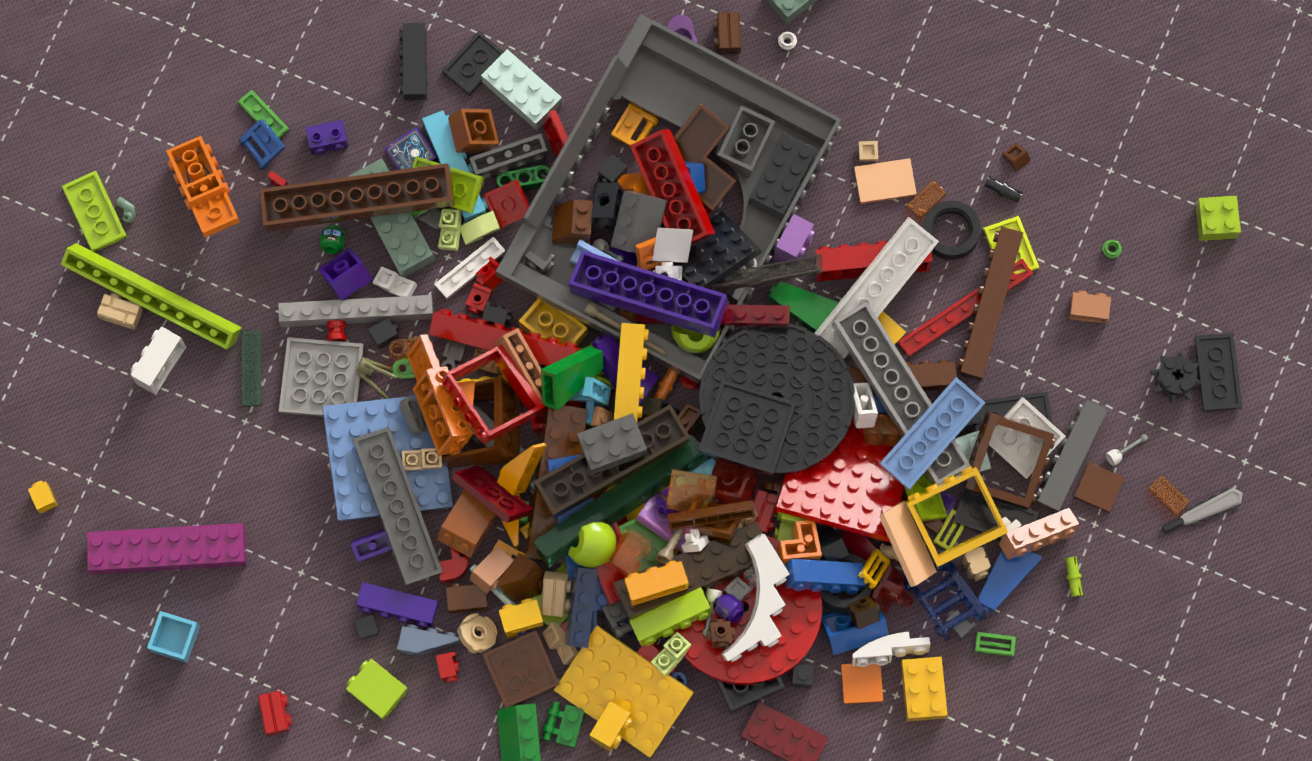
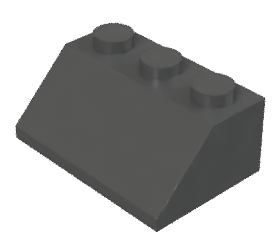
[717,106,775,177]
[611,191,667,253]

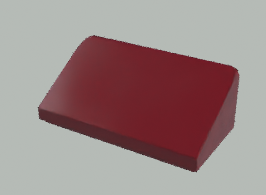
[840,531,877,562]

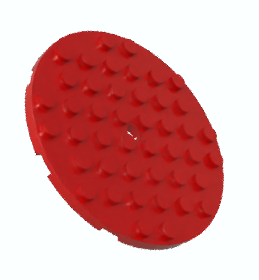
[671,535,822,685]

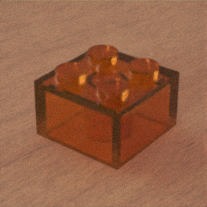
[606,529,652,575]

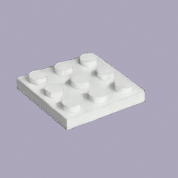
[989,397,1065,479]

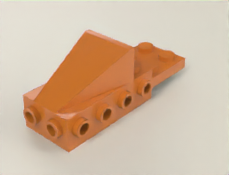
[166,136,240,238]
[407,334,475,455]

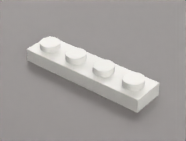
[435,237,506,300]

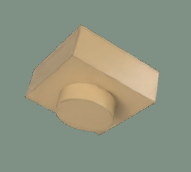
[858,141,879,162]

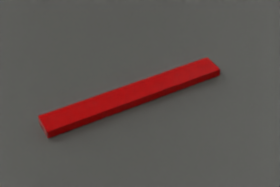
[897,259,1033,358]

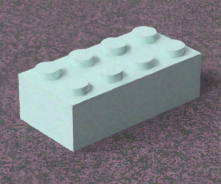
[481,49,562,131]

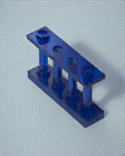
[903,550,986,641]

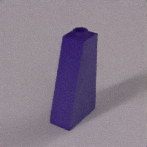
[591,333,659,405]

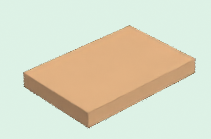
[854,158,916,204]

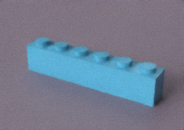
[422,110,488,223]

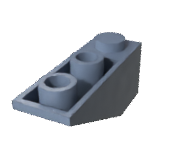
[397,624,461,656]

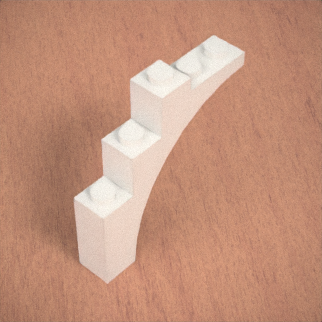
[721,534,789,662]

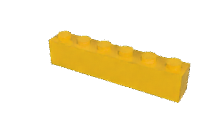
[614,323,649,423]

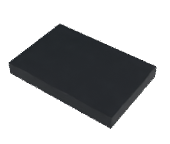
[442,31,504,96]

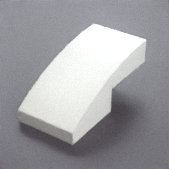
[373,267,417,297]

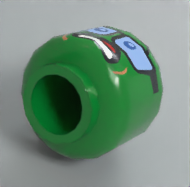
[319,225,346,254]

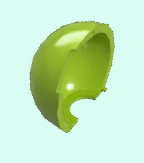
[671,325,721,353]
[568,522,616,568]

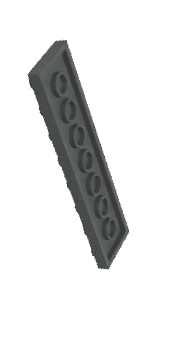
[352,427,442,586]

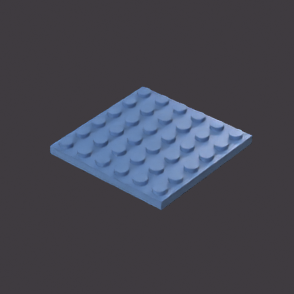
[322,394,453,522]

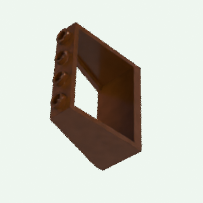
[441,376,519,467]
[961,411,1056,508]

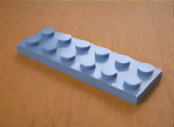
[879,377,986,490]

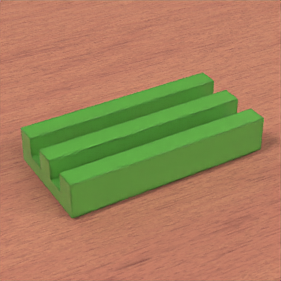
[974,632,1016,657]

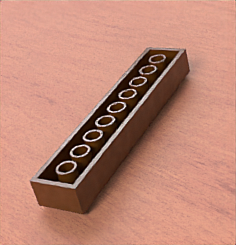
[260,163,455,231]

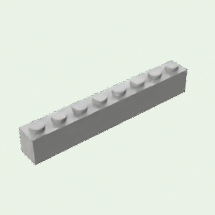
[278,295,434,327]

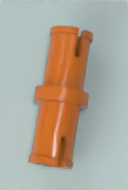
[653,368,679,401]

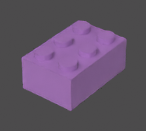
[772,214,815,271]

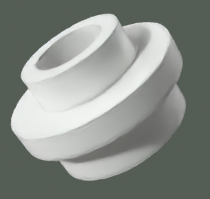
[778,32,797,50]

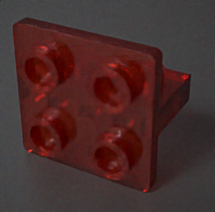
[872,565,914,613]

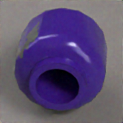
[715,594,744,623]

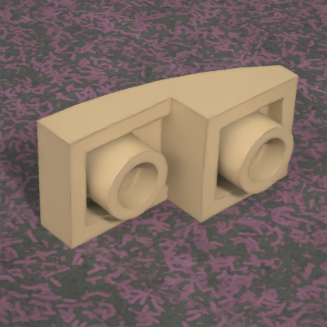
[402,448,442,471]

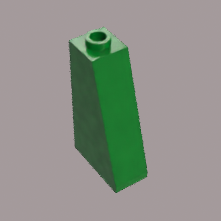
[768,281,839,333]
[541,346,604,410]

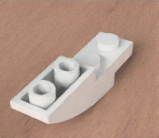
[852,632,930,667]

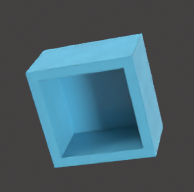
[147,611,200,663]

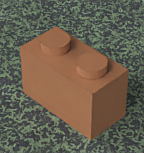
[1069,291,1111,324]
[470,546,514,594]

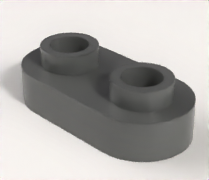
[399,397,427,435]

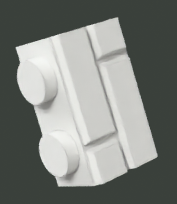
[853,383,878,428]

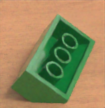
[497,704,541,761]

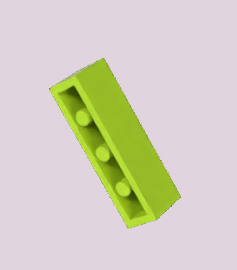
[630,587,713,646]

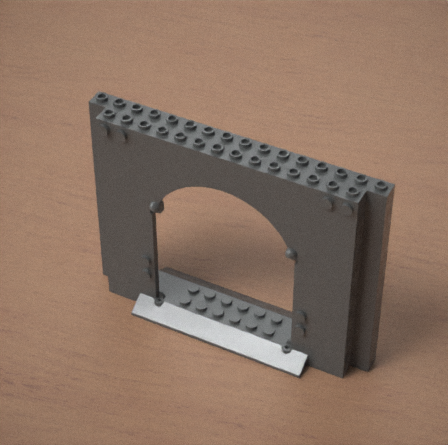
[495,14,842,384]

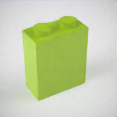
[346,659,409,721]

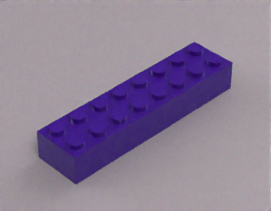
[568,250,728,338]

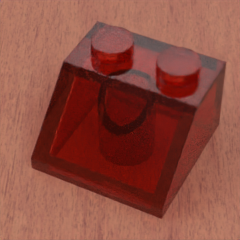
[705,459,758,505]

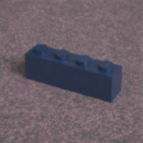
[565,566,597,648]

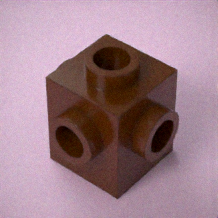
[706,619,735,649]

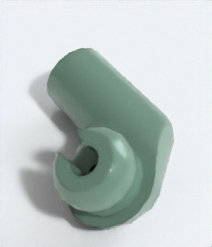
[115,197,136,222]

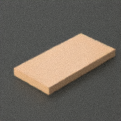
[879,501,937,587]

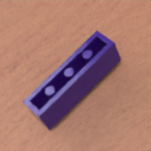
[356,582,439,628]

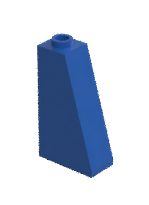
[975,550,1042,614]

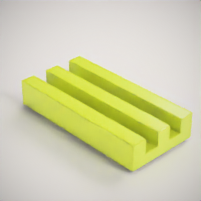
[933,509,964,550]

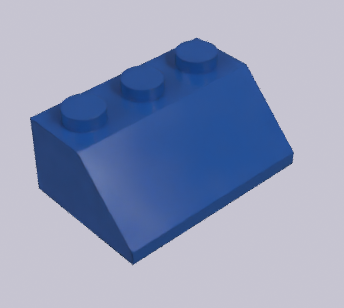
[821,598,889,655]

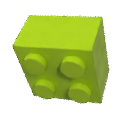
[1195,196,1241,241]

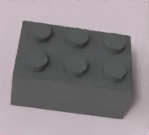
[577,413,647,475]

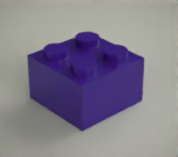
[318,248,373,300]

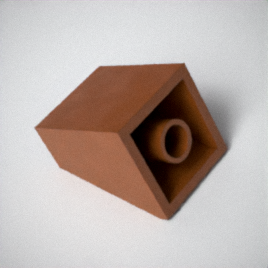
[437,489,496,558]

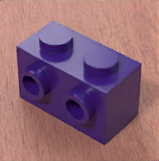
[305,120,348,155]

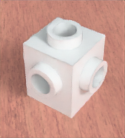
[653,262,682,281]

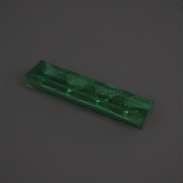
[241,330,262,407]

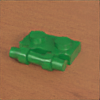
[543,701,585,748]

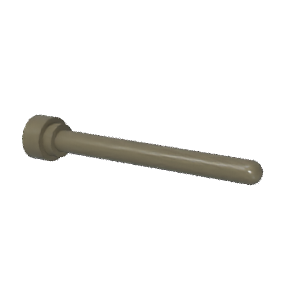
[583,301,667,356]
[656,488,705,565]

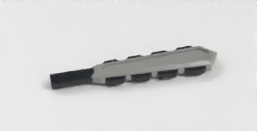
[1162,488,1243,533]

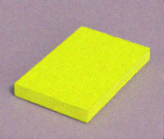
[983,216,1039,274]

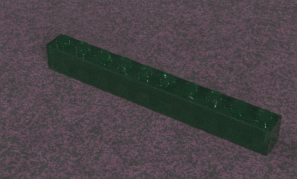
[533,435,708,568]

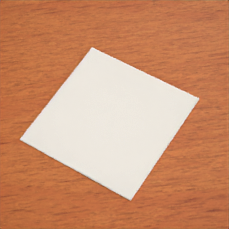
[652,228,693,263]

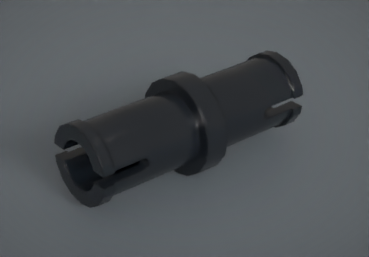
[984,176,1023,203]

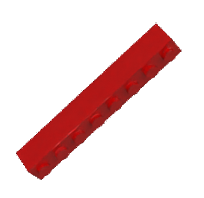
[429,309,582,366]

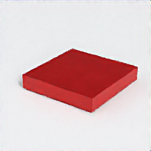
[542,110,568,159]
[483,179,530,229]

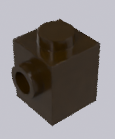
[847,596,880,629]

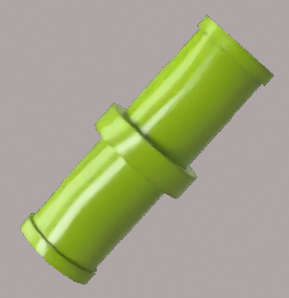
[1065,556,1083,597]

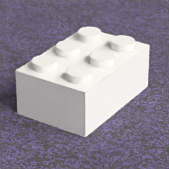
[131,326,186,395]

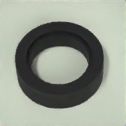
[923,200,981,260]
[820,553,874,614]

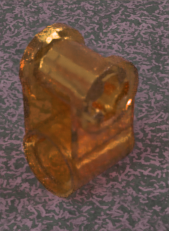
[389,337,419,361]

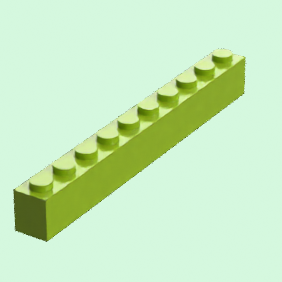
[60,243,242,350]

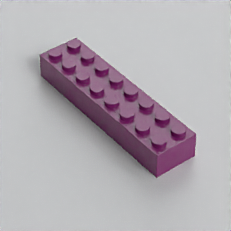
[87,523,247,575]

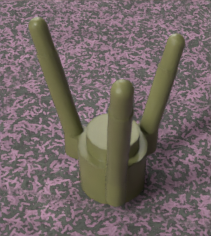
[356,357,397,399]

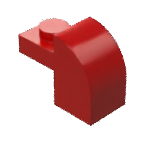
[439,547,469,584]

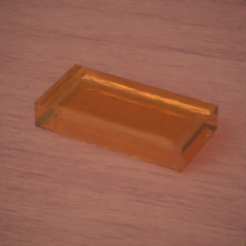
[906,180,947,219]
[1148,475,1190,516]

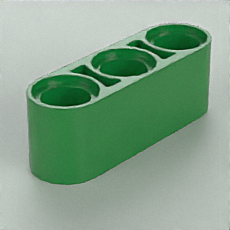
[497,165,550,191]

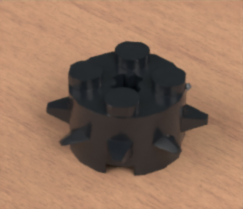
[1150,352,1202,403]

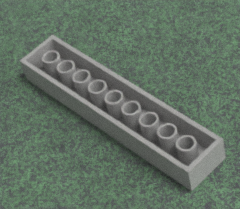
[832,301,970,486]

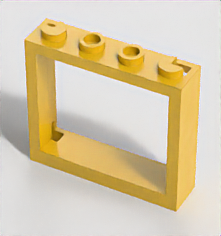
[905,466,1008,566]

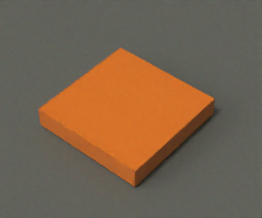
[841,664,883,704]

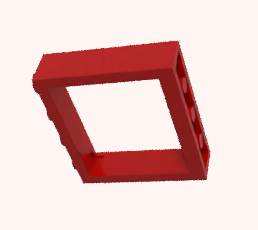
[441,345,545,444]

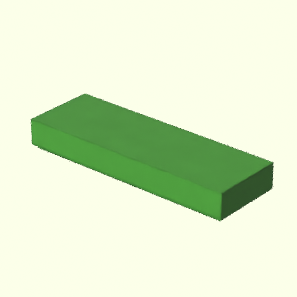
[238,89,290,139]

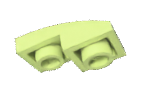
[438,209,461,251]
[460,211,500,245]
[651,632,692,677]

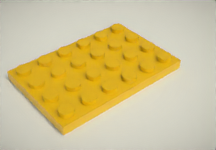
[554,625,694,758]

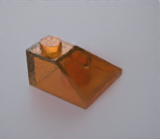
[666,470,717,511]

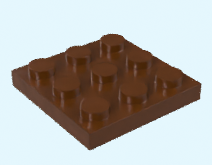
[482,630,560,708]

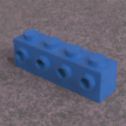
[784,559,865,594]

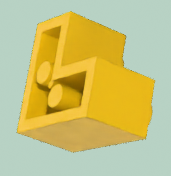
[499,598,544,639]
[590,701,632,752]

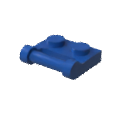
[239,119,286,170]

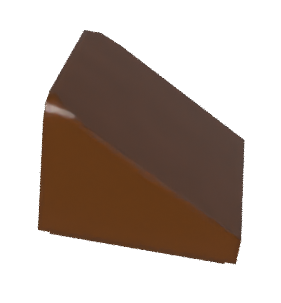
[1002,143,1031,171]

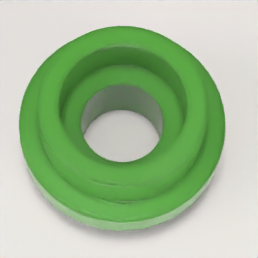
[1102,240,1122,259]

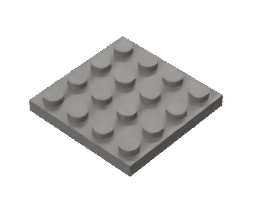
[279,337,364,417]

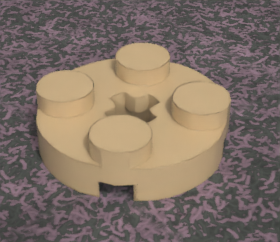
[457,614,497,653]

